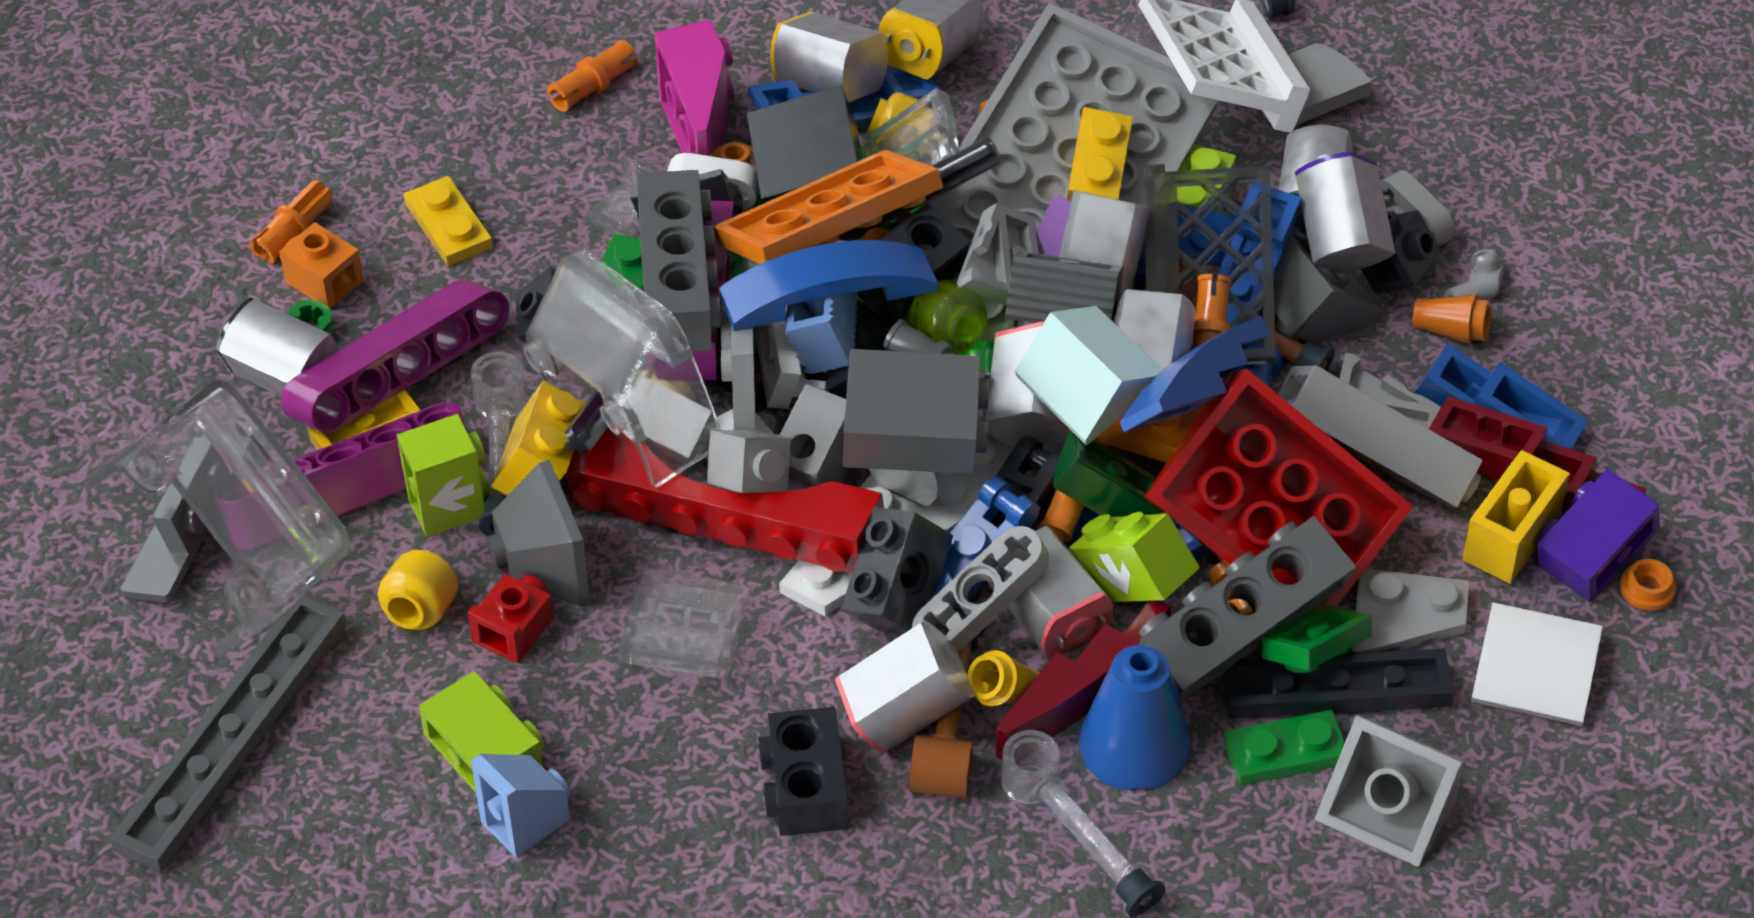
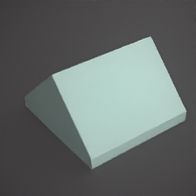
[1015,306,1162,445]

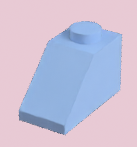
[471,754,570,858]

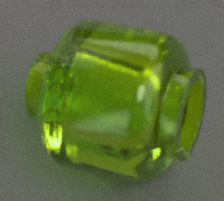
[909,280,988,354]

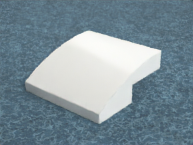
[1471,603,1602,726]

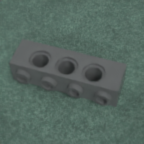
[636,170,721,353]
[1138,516,1356,703]

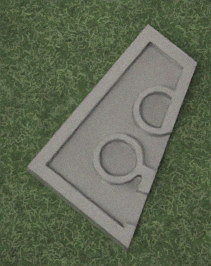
[721,278,755,430]

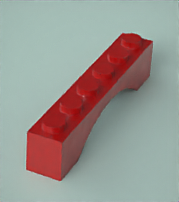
[565,427,885,573]

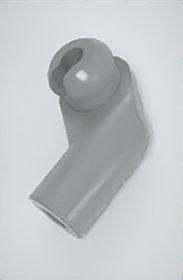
[1445,249,1504,301]

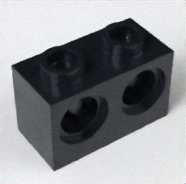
[857,202,971,327]
[758,707,848,836]

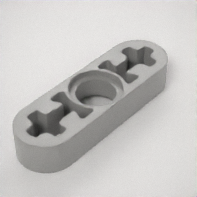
[912,526,1049,652]

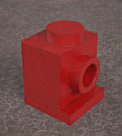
[467,574,554,664]

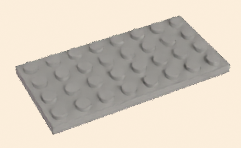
[904,3,1220,350]

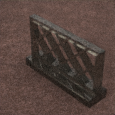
[1144,164,1276,365]

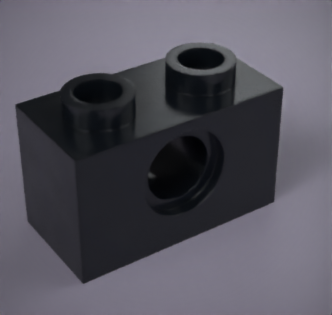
[841,507,954,635]

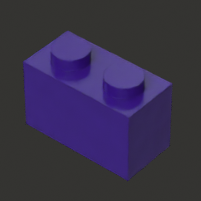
[1537,469,1660,602]

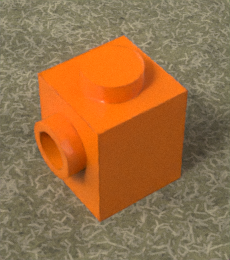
[279,222,364,309]

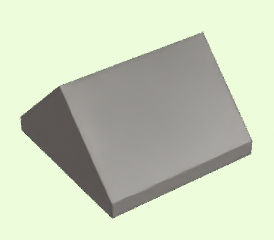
[1314,715,1464,867]

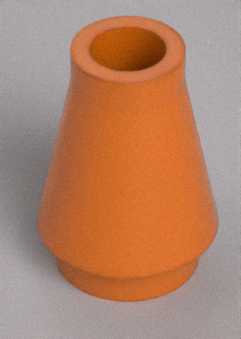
[1413,294,1492,345]

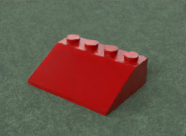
[1144,369,1414,613]

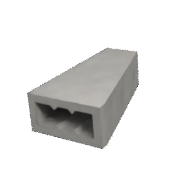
[1278,365,1483,507]

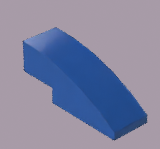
[1413,343,1588,449]

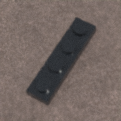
[1223,648,1454,719]

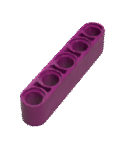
[280,279,510,433]
[215,403,468,550]

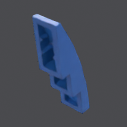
[1120,316,1270,432]

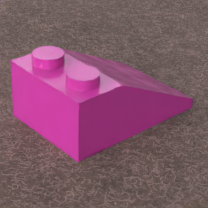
[654,19,735,156]

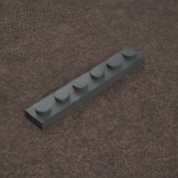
[110,593,347,873]

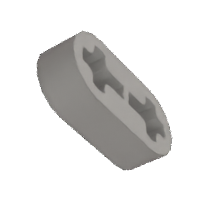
[1380,170,1455,246]

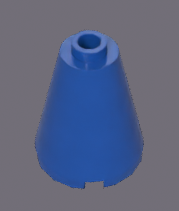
[1079,645,1191,791]

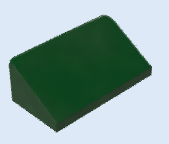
[1053,431,1161,517]

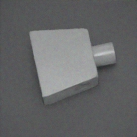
[774,384,851,493]

